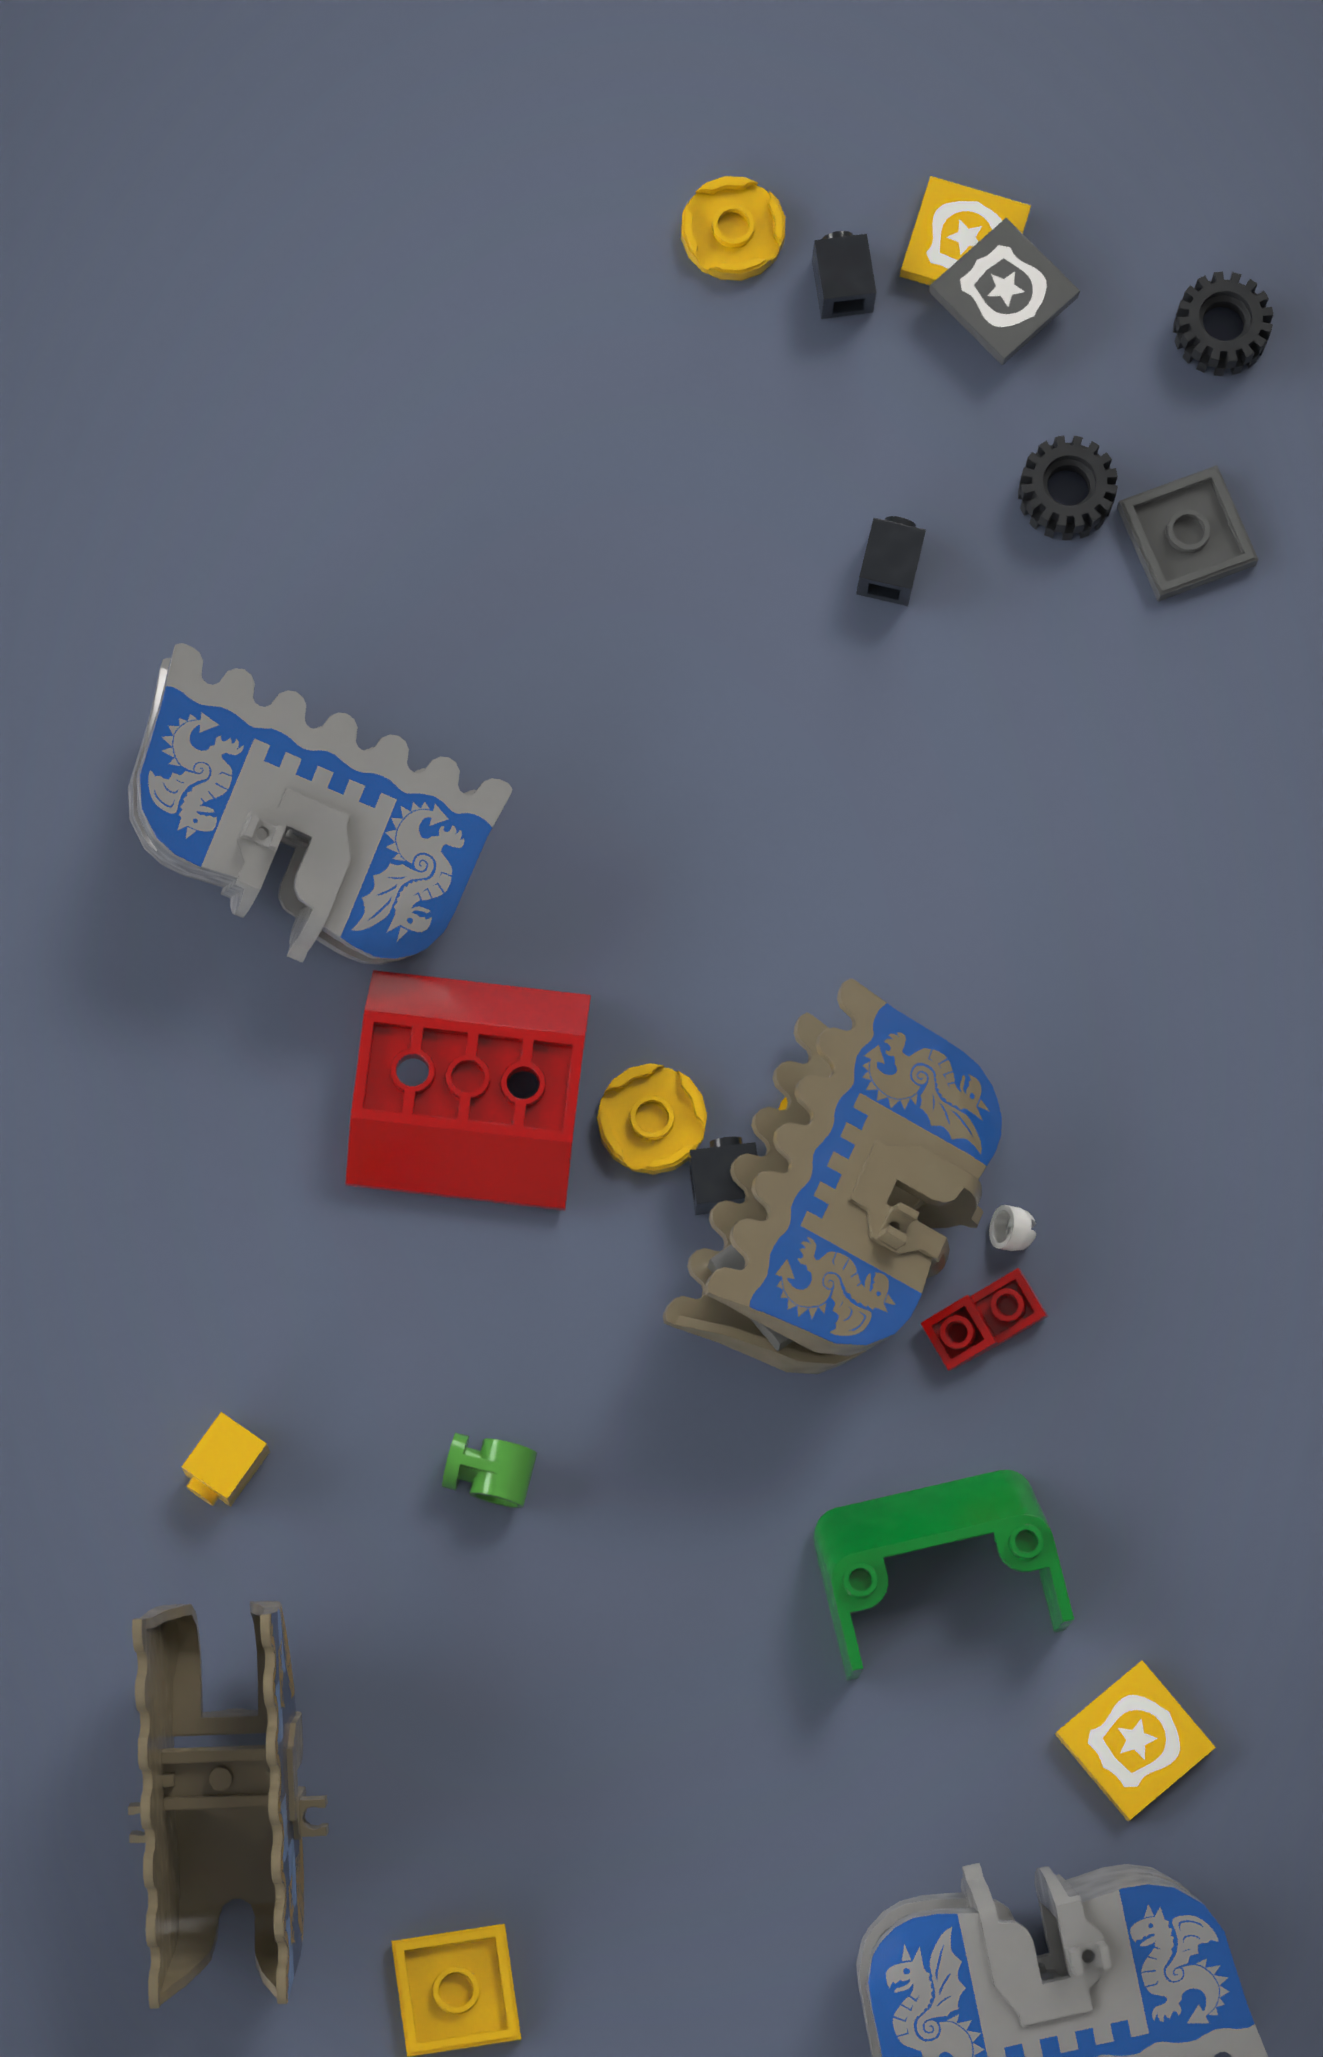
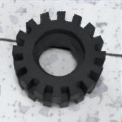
[1173,271,1273,376]
[1018,435,1118,540]

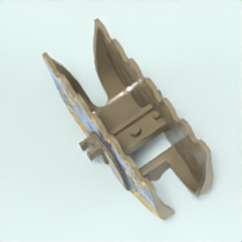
[128,1601,329,2009]

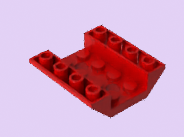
[345,970,591,1211]

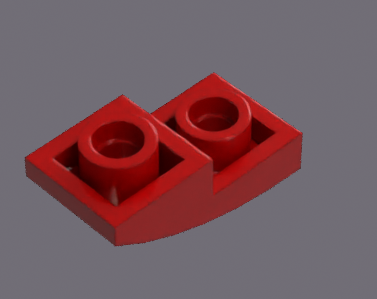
[920,1268,1049,1371]

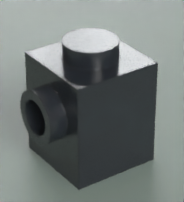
[688,1136,758,1215]

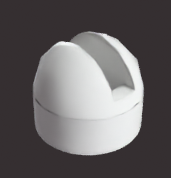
[989,1205,1036,1251]

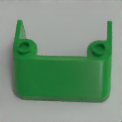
[813,1470,1074,1681]

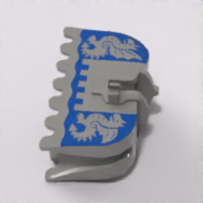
[128,643,513,965]
[856,1863,1268,2057]

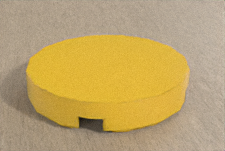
[681,176,786,281]
[597,1063,707,1175]

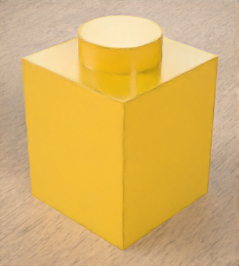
[181,1412,270,1507]

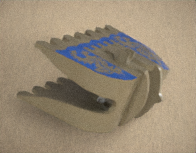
[663,978,1002,1374]

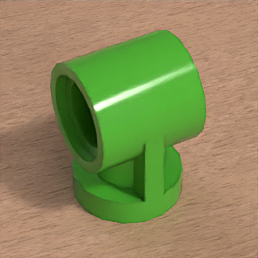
[442,1432,537,1508]

